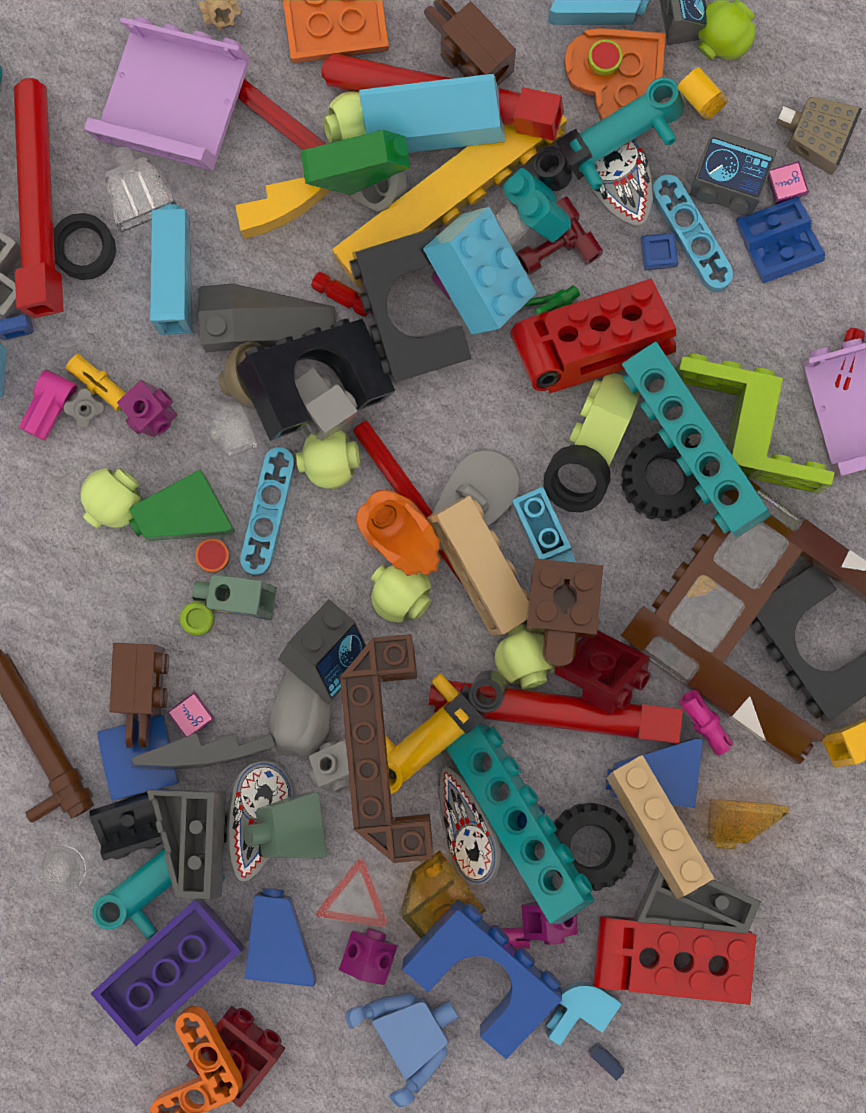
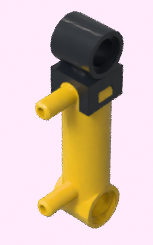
[385,670,507,794]

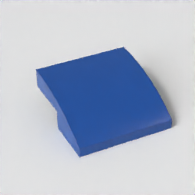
[736,197,825,284]
[97,714,179,801]

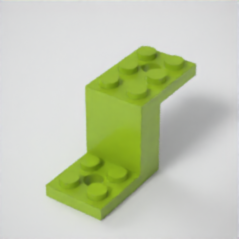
[675,353,835,494]

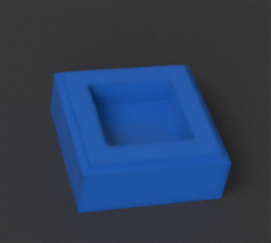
[640,232,678,271]
[0,314,34,341]

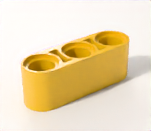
[677,67,728,121]

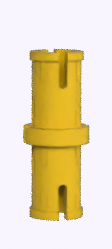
[65,353,126,411]

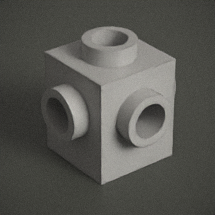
[309,740,350,793]

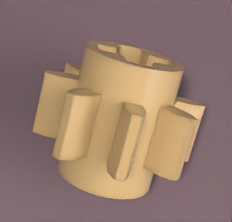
[198,0,241,30]

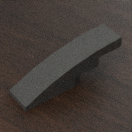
[129,733,275,770]

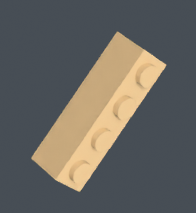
[426,496,530,636]
[606,755,715,899]

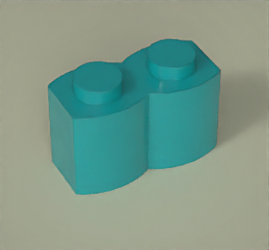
[504,168,571,243]

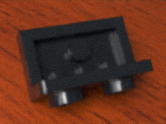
[89,792,163,860]

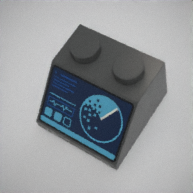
[659,0,707,45]
[689,129,777,216]
[278,599,366,704]

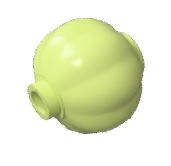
[323,91,366,143]
[296,431,360,489]
[80,468,141,529]
[371,564,432,623]
[494,624,555,690]

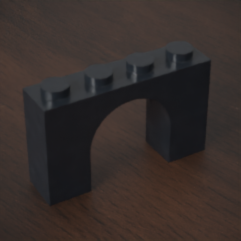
[349,228,472,383]
[237,318,396,441]
[750,565,866,721]

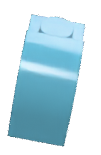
[546,982,622,1046]

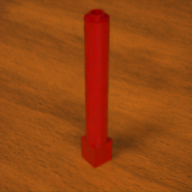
[321,53,564,141]
[13,78,64,319]
[428,680,683,743]

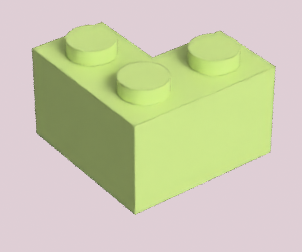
[569,373,641,466]

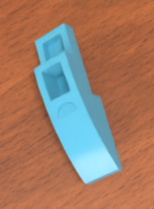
[512,487,577,563]

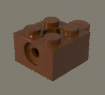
[424,0,516,86]
[526,558,603,668]
[109,643,169,749]

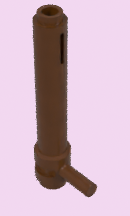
[0,649,95,823]

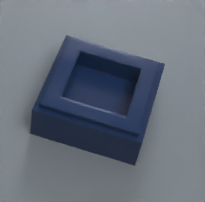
[588,1042,625,1081]

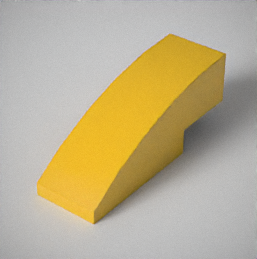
[235,177,330,239]

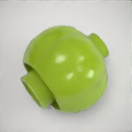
[698,0,756,60]

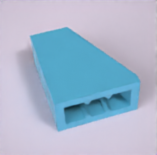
[548,0,650,25]

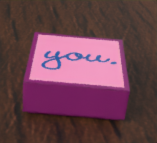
[767,161,809,204]
[167,692,215,737]

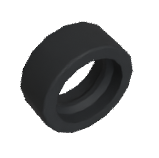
[54,213,116,280]
[544,445,610,513]

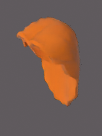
[356,490,441,576]

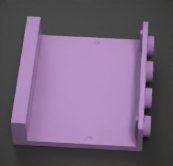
[83,17,251,171]
[802,338,866,478]

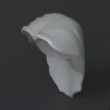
[269,668,332,759]

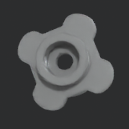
[63,388,104,427]

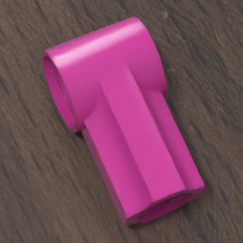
[18,369,78,442]

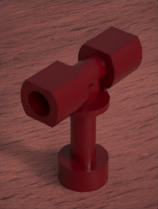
[516,196,603,275]

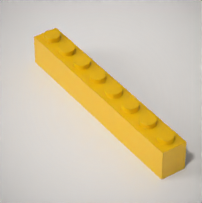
[332,89,567,288]

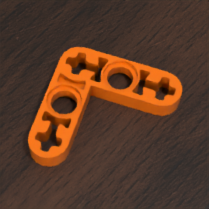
[150,1006,243,1113]

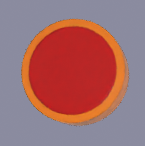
[195,538,230,573]

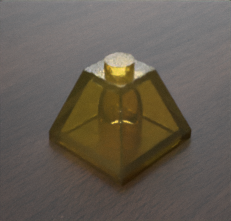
[707,799,789,849]
[399,850,486,939]

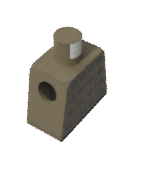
[776,97,862,175]

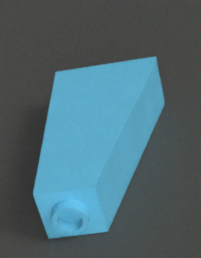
[150,204,193,335]

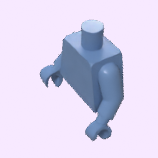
[345,993,459,1107]

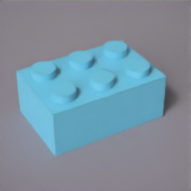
[423,207,537,335]

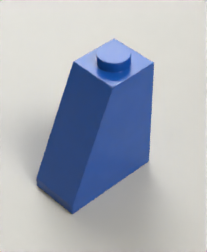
[605,739,703,808]
[245,888,316,987]

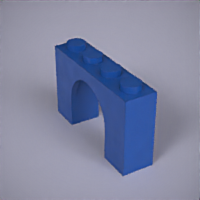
[402,899,562,1059]

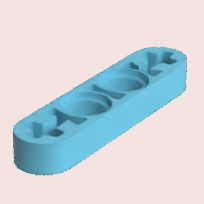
[653,174,733,292]
[240,447,295,576]

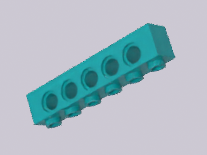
[622,341,772,538]
[446,724,595,924]

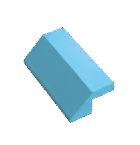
[359,74,505,153]

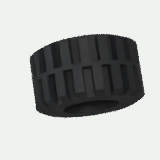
[621,433,710,521]
[554,802,636,891]

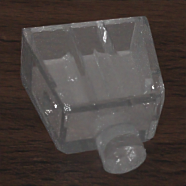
[104,146,177,233]

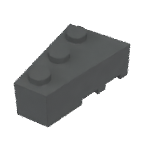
[147,789,226,899]
[633,866,761,934]

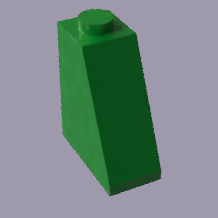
[301,130,410,195]
[129,469,236,541]

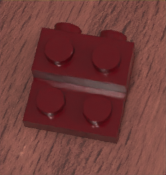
[554,630,650,714]
[186,1005,285,1108]

